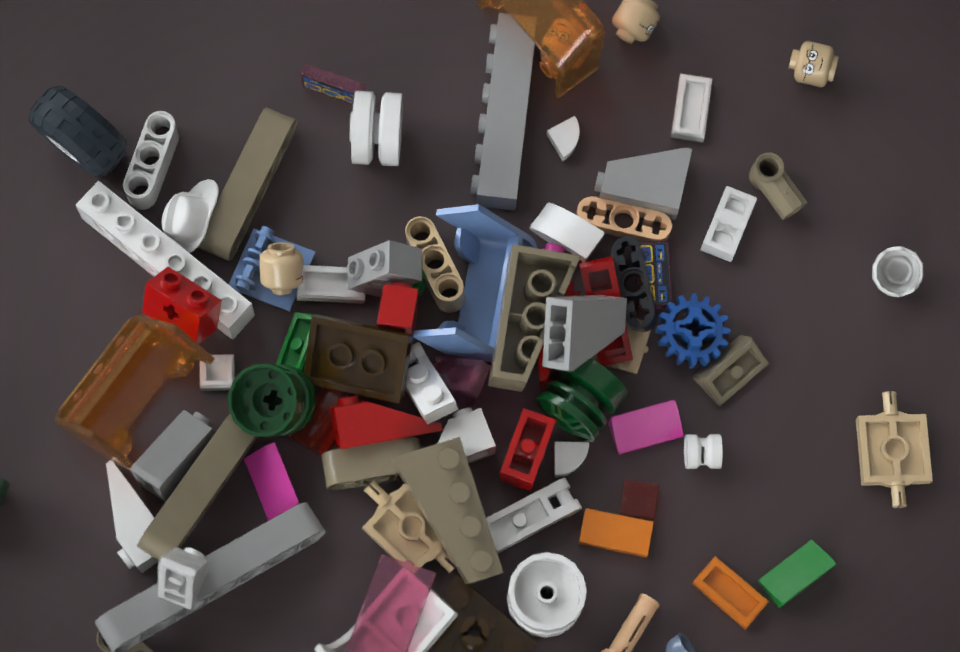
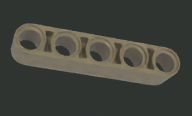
[198,107,297,261]
[137,414,257,561]

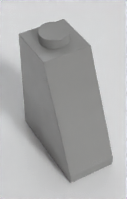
[594,148,692,221]
[542,295,627,371]
[130,410,214,502]

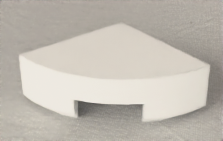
[546,116,580,161]
[554,442,589,478]

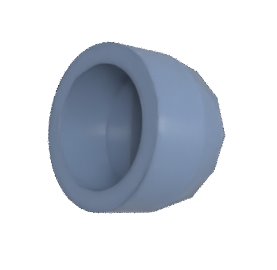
[666,633,696,652]

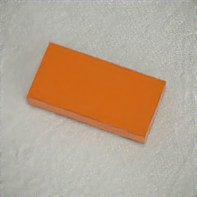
[578,508,654,558]
[692,556,769,630]

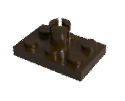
[304,314,413,404]
[431,575,537,652]

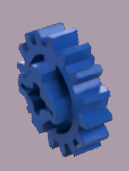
[655,293,731,368]

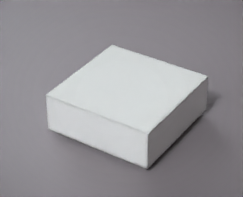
[200,354,235,391]

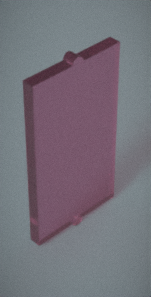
[345,554,436,652]

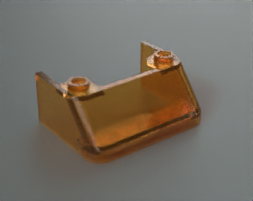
[477,0,605,98]
[55,314,215,470]

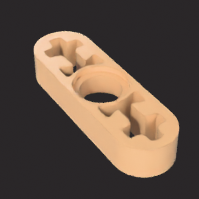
[576,196,672,243]

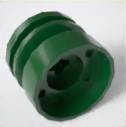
[535,358,628,442]
[228,364,317,437]

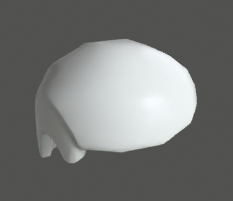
[872,246,924,297]

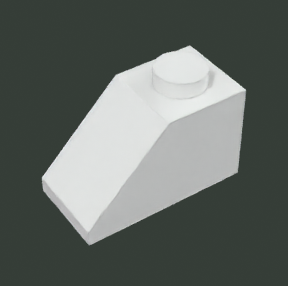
[437,408,496,464]

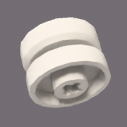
[349,91,403,166]
[506,552,587,638]

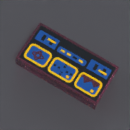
[300,64,366,105]
[636,241,672,309]

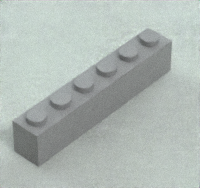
[471,13,538,211]

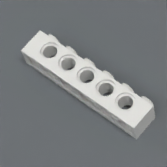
[76,180,255,340]

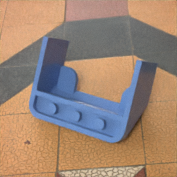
[413,204,537,362]

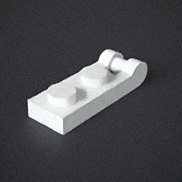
[405,342,458,425]
[486,478,582,554]

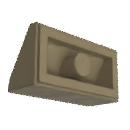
[692,335,769,406]

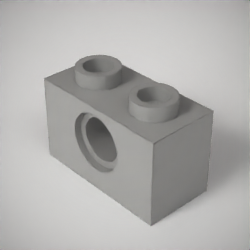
[347,240,422,297]

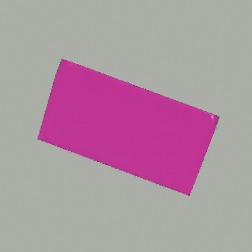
[608,400,684,455]
[244,442,299,521]

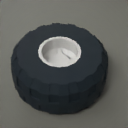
[29,85,127,178]

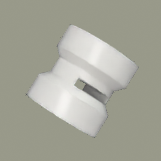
[684,434,723,469]

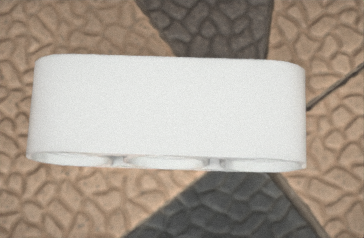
[123,111,179,210]

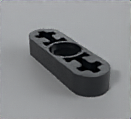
[611,236,658,332]

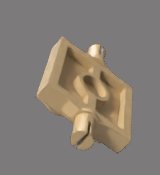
[856,391,933,508]
[362,480,455,574]

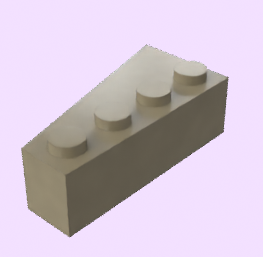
[488,244,581,392]
[390,437,503,584]

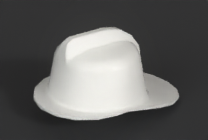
[161,179,219,253]

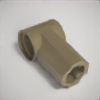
[749,152,808,220]

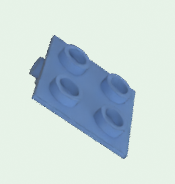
[228,226,316,312]

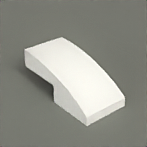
[700,186,757,262]
[529,202,605,262]

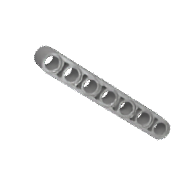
[95,502,326,652]

